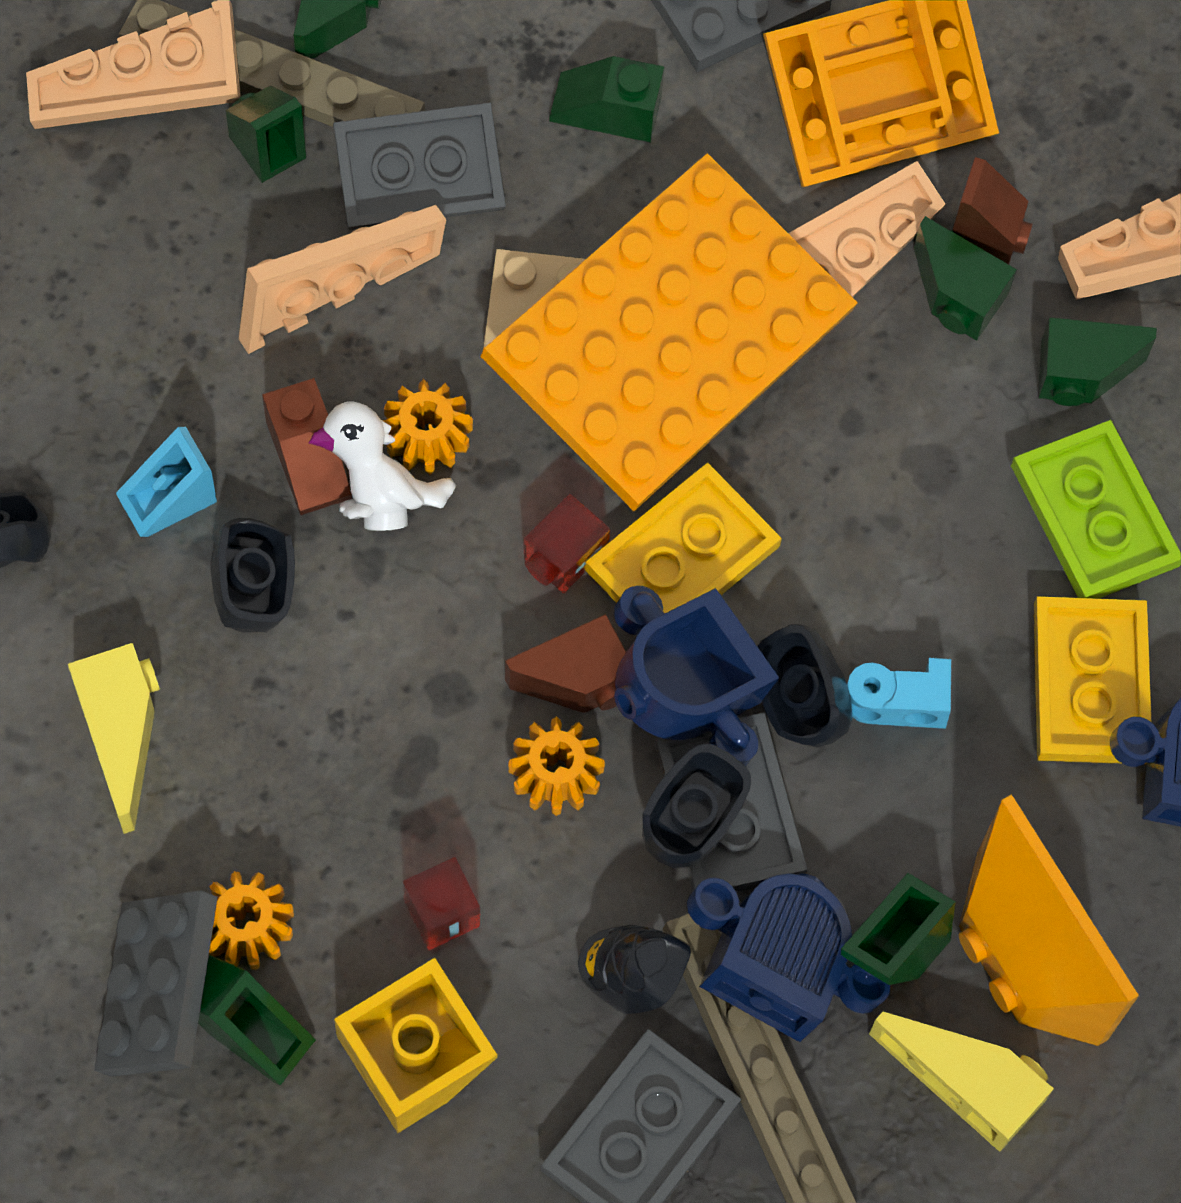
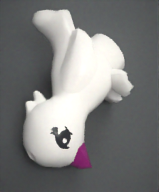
[309,401,456,531]

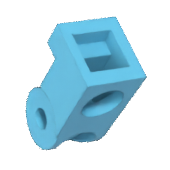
[847,658,951,729]

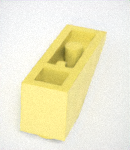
[68,643,160,834]
[869,1012,1054,1152]

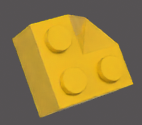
[334,958,497,1133]

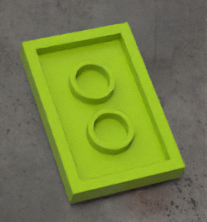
[1011,420,1181,599]

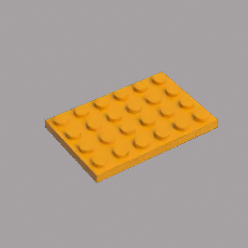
[480,153,858,511]

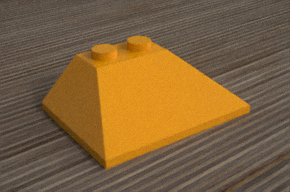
[763,0,999,187]
[959,794,1139,1046]

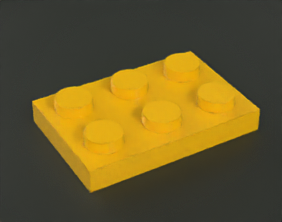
[585,462,782,613]
[1034,596,1151,764]

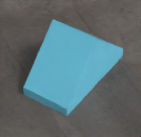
[116,427,217,537]

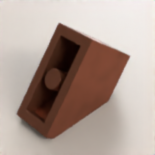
[952,157,1033,265]
[262,378,352,516]
[505,614,626,713]

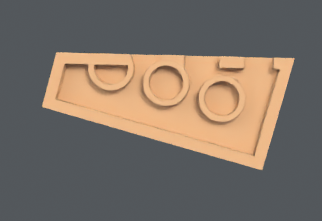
[26,0,241,129]
[788,161,945,297]
[1058,193,1181,300]
[239,205,446,354]

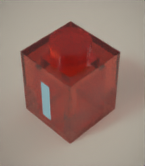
[524,494,610,594]
[403,857,480,950]

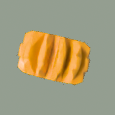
[383,379,473,475]
[508,716,605,816]
[209,871,294,970]

